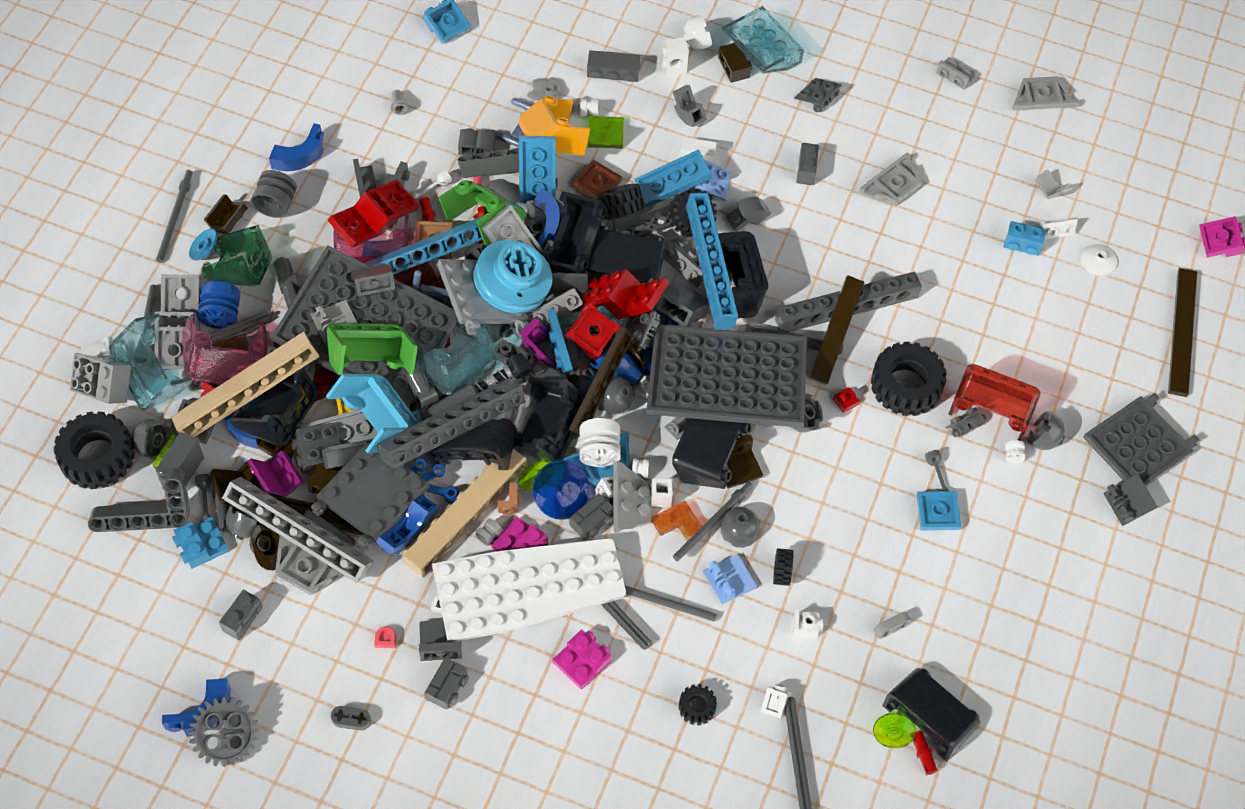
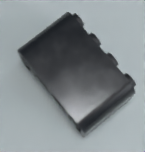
[718,231,769,319]

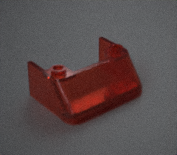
[948,364,1041,441]

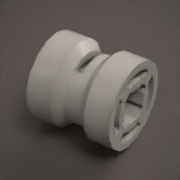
[475,518,503,546]

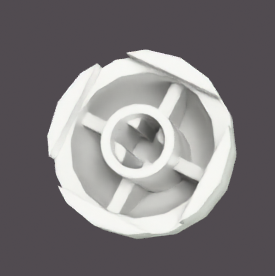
[682,15,712,50]

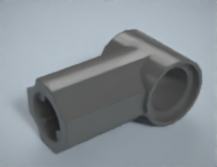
[405,368,438,409]

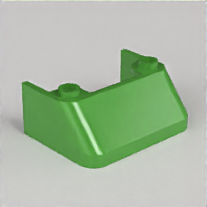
[438,180,526,246]
[327,323,418,375]

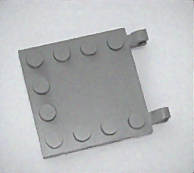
[437,259,529,335]

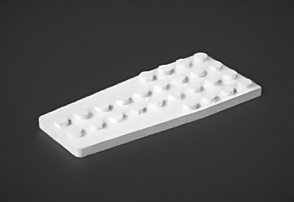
[432,539,626,642]

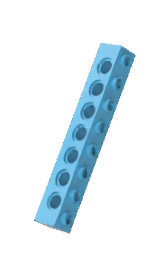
[686,193,738,330]

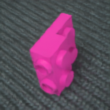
[1199,216,1245,258]
[492,517,548,551]
[552,629,611,690]

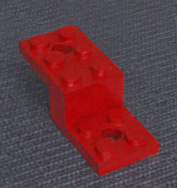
[327,179,420,248]
[577,269,669,320]

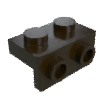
[204,194,248,234]

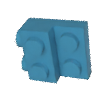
[422,0,471,44]
[172,517,229,569]

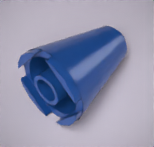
[590,336,643,386]

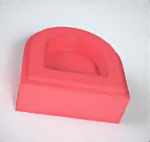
[374,626,396,648]

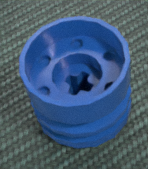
[197,281,241,329]

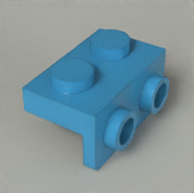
[1003,221,1046,256]

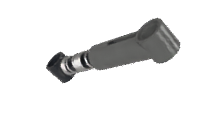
[419,353,532,421]

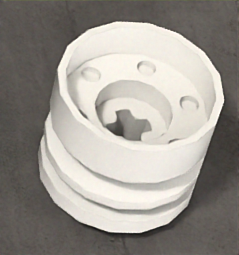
[580,418,620,467]

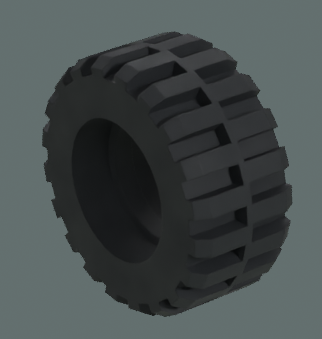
[871,342,947,416]
[53,411,135,489]

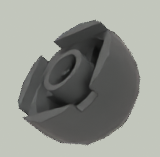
[599,376,634,415]
[791,393,823,433]
[1028,411,1065,450]
[132,419,171,459]
[226,504,262,540]
[721,507,760,548]

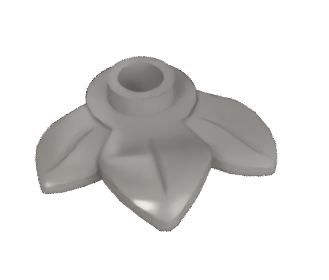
[527,77,559,100]

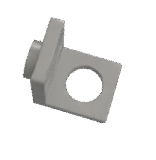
[1035,170,1071,199]

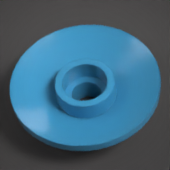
[189,229,217,261]

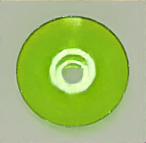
[518,461,554,492]
[873,713,916,749]

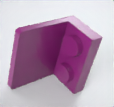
[519,318,556,368]
[248,450,304,497]

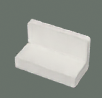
[679,137,717,164]

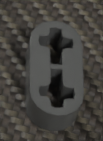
[331,706,371,730]

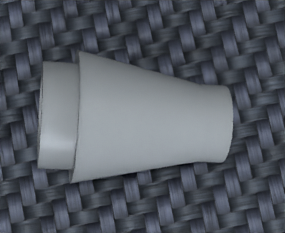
[391,90,408,115]

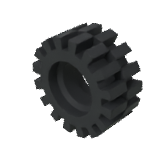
[773,548,794,586]
[678,684,717,726]

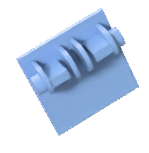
[694,160,731,201]
[703,554,757,604]

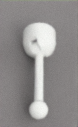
[412,170,452,200]
[513,393,532,426]

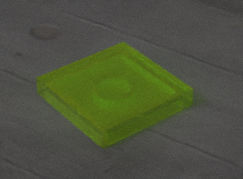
[588,116,624,149]

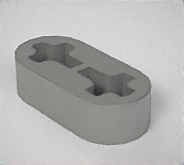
[874,612,912,639]

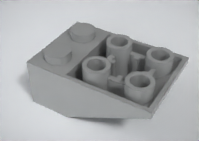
[70,353,131,404]

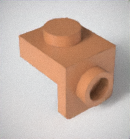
[497,483,522,515]

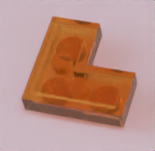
[651,500,702,541]

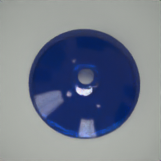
[533,460,590,520]

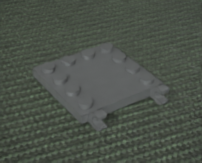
[1083,393,1200,486]
[311,441,430,551]

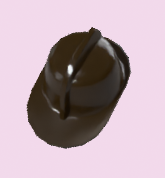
[249,524,280,571]

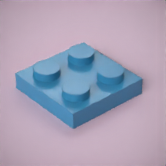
[916,491,961,531]

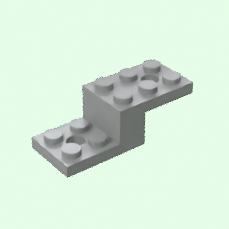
[154,274,201,369]

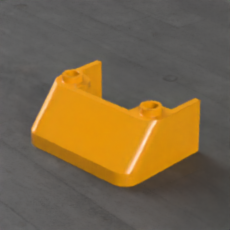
[518,95,590,155]

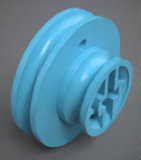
[473,240,552,314]

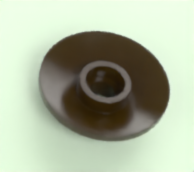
[627,344,645,370]

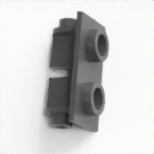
[946,407,987,437]

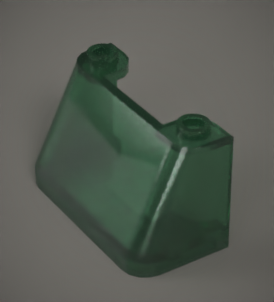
[201,225,272,287]

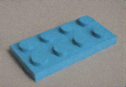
[519,136,556,204]
[634,149,713,206]

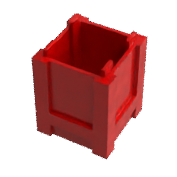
[563,303,620,360]

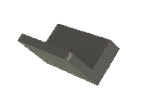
[351,264,395,297]
[322,440,367,469]

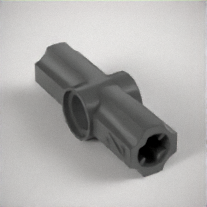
[273,257,300,308]

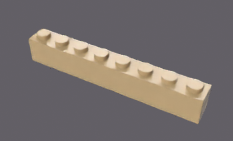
[171,332,320,437]
[403,449,527,578]

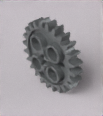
[188,696,259,767]

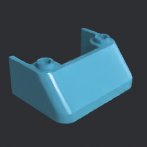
[326,374,419,453]

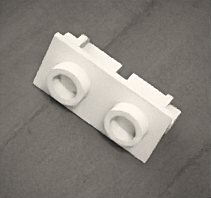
[1038,218,1078,239]

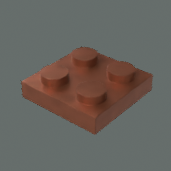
[572,159,622,199]

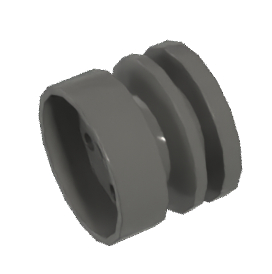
[250,170,297,218]

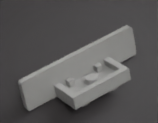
[649,230,704,288]
[510,288,583,339]

